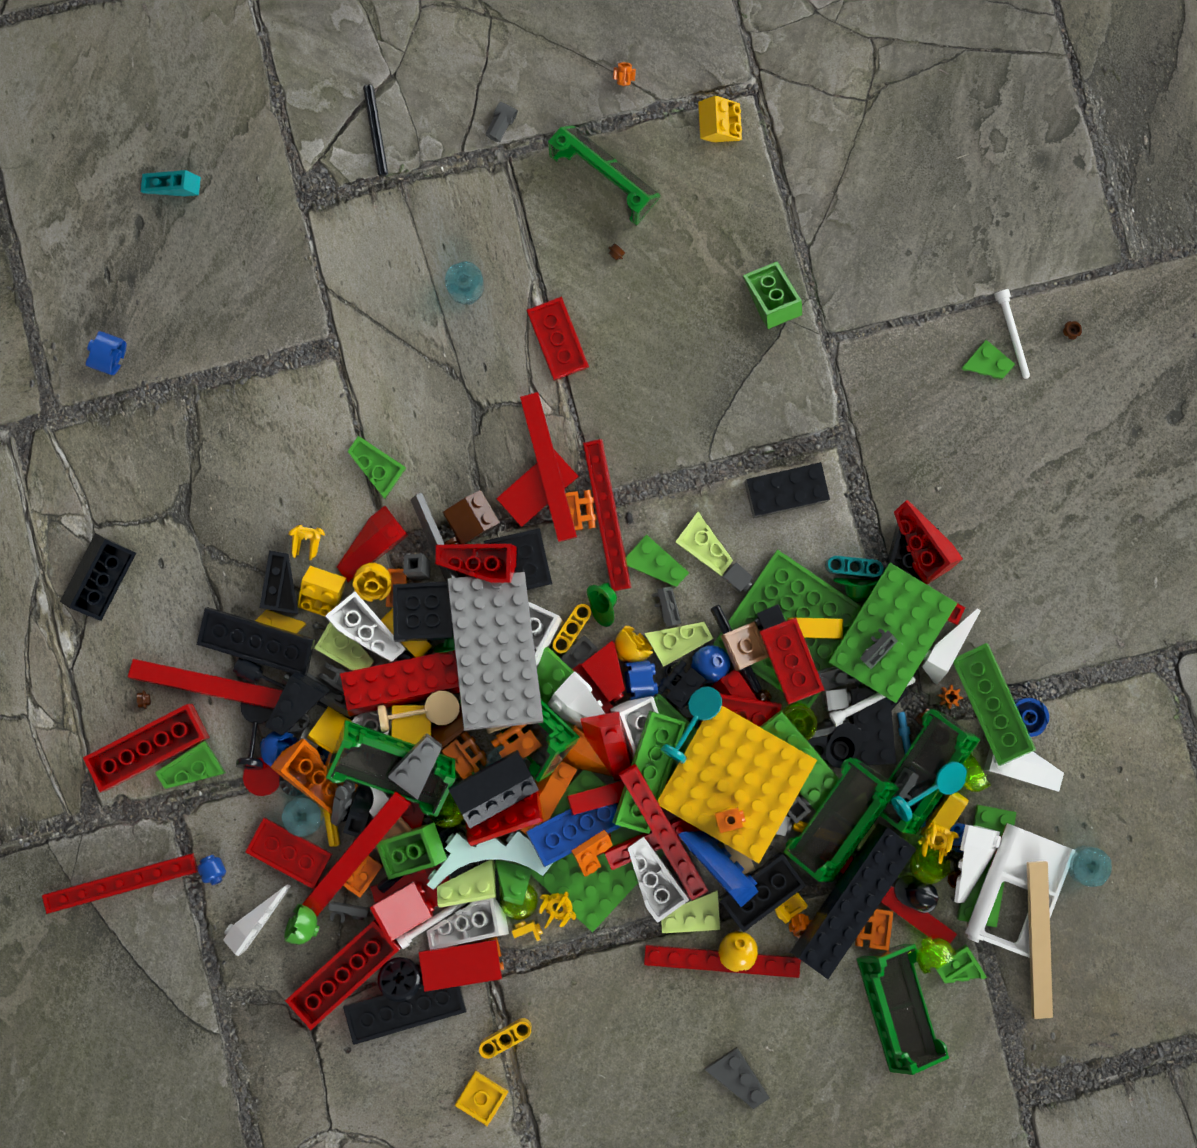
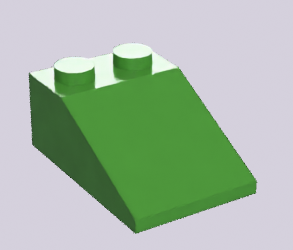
[743,261,802,329]
[377,822,447,880]

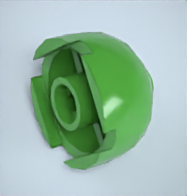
[284,904,319,945]

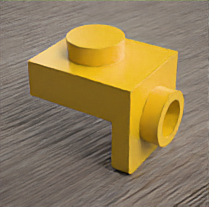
[775,892,808,924]
[512,919,543,941]

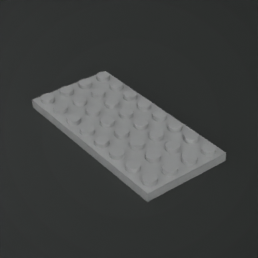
[447,572,543,731]

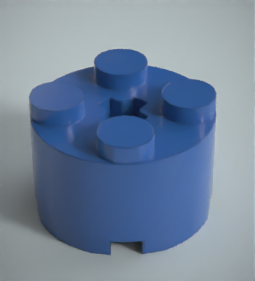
[86,331,126,376]
[624,660,658,700]
[1014,698,1049,737]

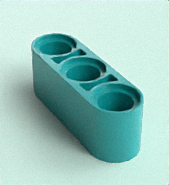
[825,556,883,578]

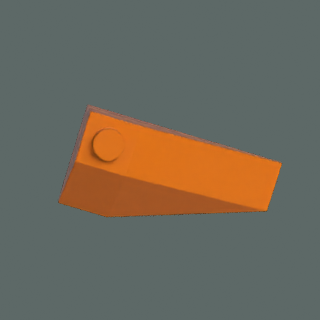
[555,725,611,776]
[271,739,338,815]
[520,756,577,835]

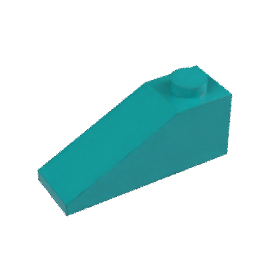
[141,170,201,197]

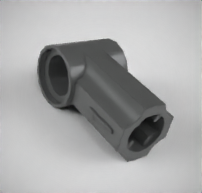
[485,101,518,142]

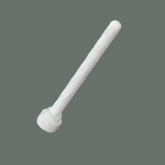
[994,289,1030,379]
[829,676,916,727]
[396,902,469,949]

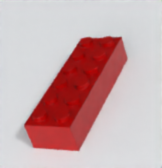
[340,650,460,716]
[83,704,210,792]
[285,919,401,1030]

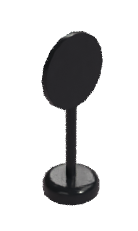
[236,702,274,770]

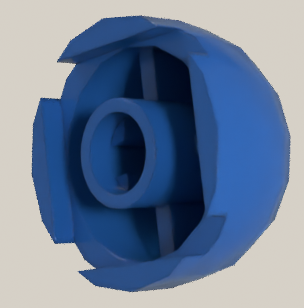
[691,645,731,684]
[260,731,297,767]

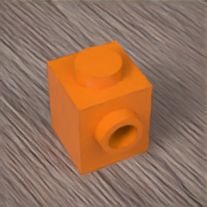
[715,807,746,833]

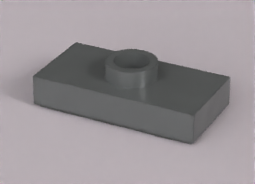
[808,718,850,738]

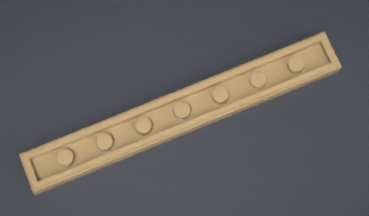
[1027,861,1053,1019]

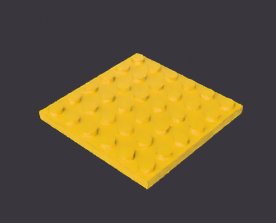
[657,706,817,863]

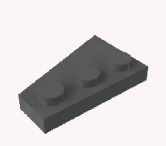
[388,733,442,800]
[705,1047,770,1109]

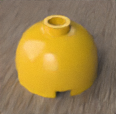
[353,563,392,602]
[615,626,653,662]
[719,931,758,972]

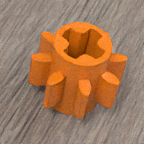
[613,62,636,86]
[937,685,963,709]
[788,914,812,938]

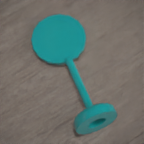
[661,687,722,764]
[891,762,967,822]

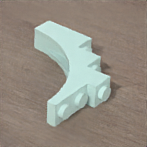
[427,830,553,889]

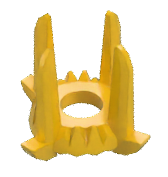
[288,525,325,561]
[918,822,959,864]
[539,892,576,929]

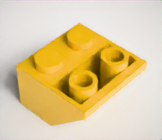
[698,96,742,142]
[298,566,346,616]

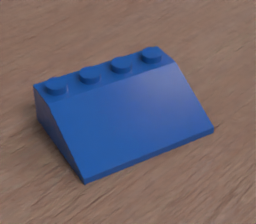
[679,831,759,907]

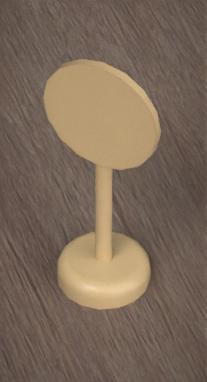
[378,691,459,732]

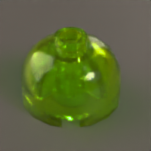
[782,703,817,741]
[963,753,992,792]
[429,788,464,828]
[910,846,950,884]
[500,883,538,920]
[916,936,957,974]

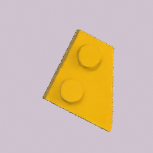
[255,609,307,634]

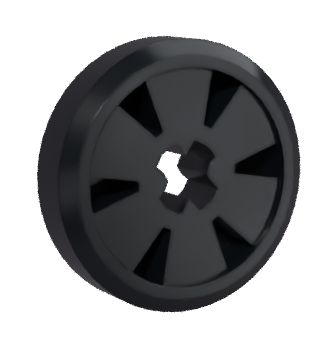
[378,957,421,1002]

